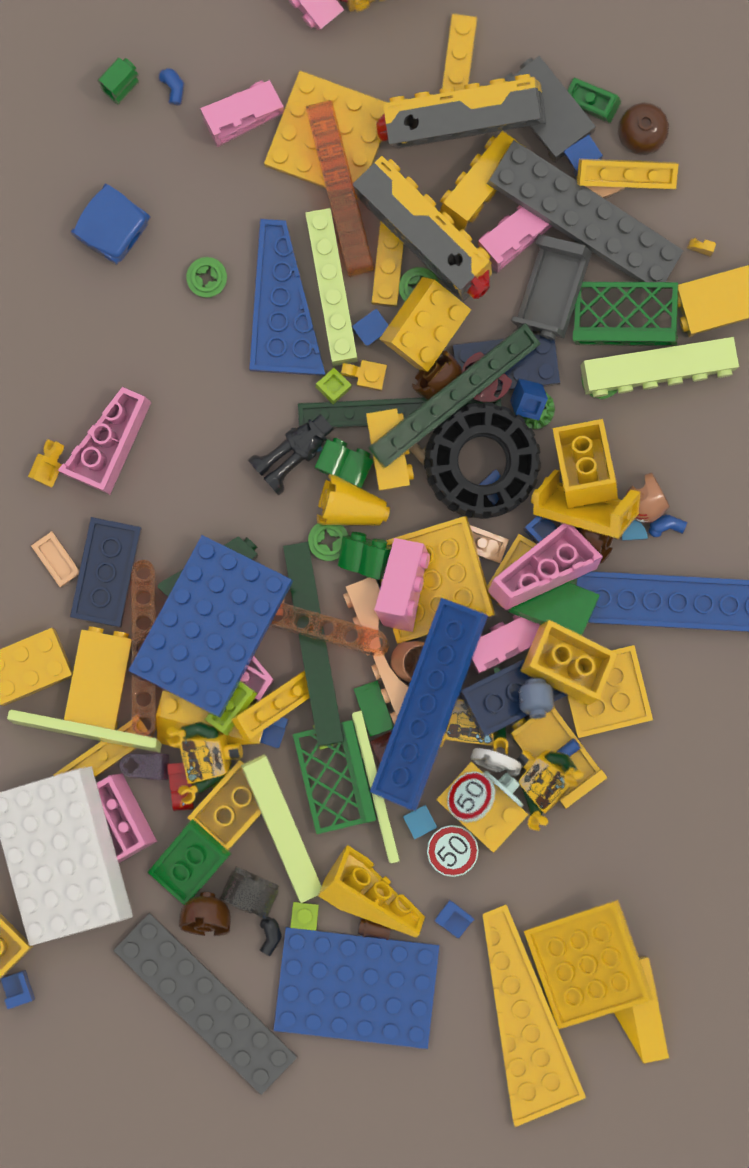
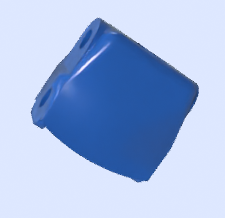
[71,183,151,265]

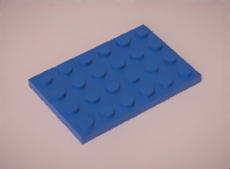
[128,535,293,718]
[274,927,440,1049]

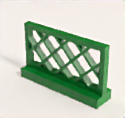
[573,282,679,346]
[293,720,377,835]

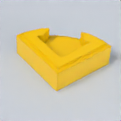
[687,238,716,257]

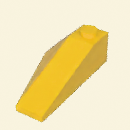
[156,691,264,749]
[318,845,425,938]
[614,956,669,1063]

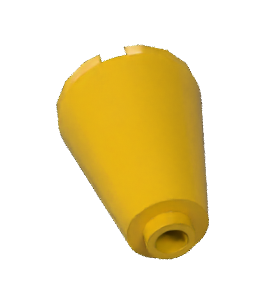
[317,474,390,526]

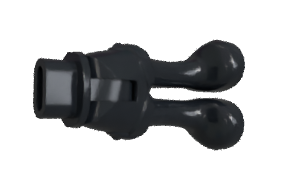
[248,414,334,495]

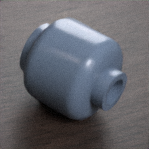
[519,678,554,719]

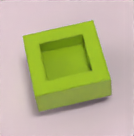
[315,368,352,404]
[290,902,319,931]

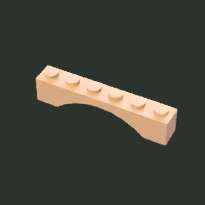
[343,577,408,725]

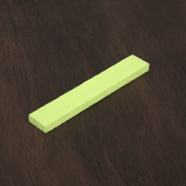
[7,710,162,753]
[352,711,400,863]
[241,754,322,903]

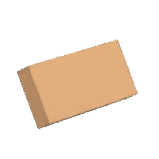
[31,531,80,588]

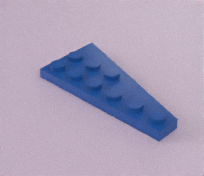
[249,219,326,376]

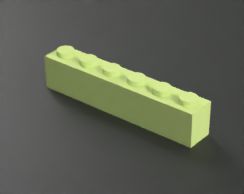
[305,208,358,366]
[580,337,739,397]

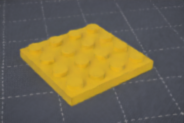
[264,71,387,200]
[379,516,495,644]
[524,900,653,1029]

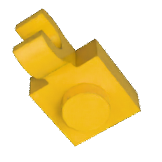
[341,360,387,391]
[28,439,64,488]

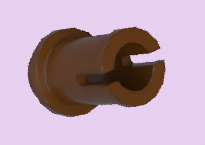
[358,919,391,940]

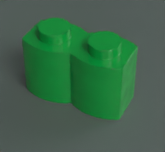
[97,57,139,105]
[315,438,374,489]
[338,532,392,580]

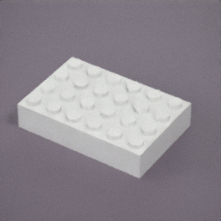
[0,766,133,946]

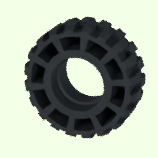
[424,403,541,519]

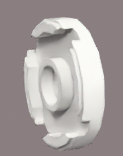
[470,748,522,776]

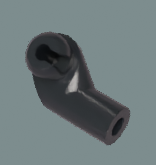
[260,916,282,957]

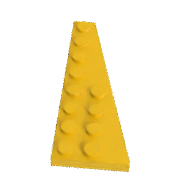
[482,904,586,1127]

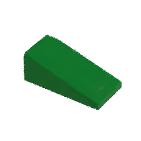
[567,77,621,123]
[354,680,394,737]

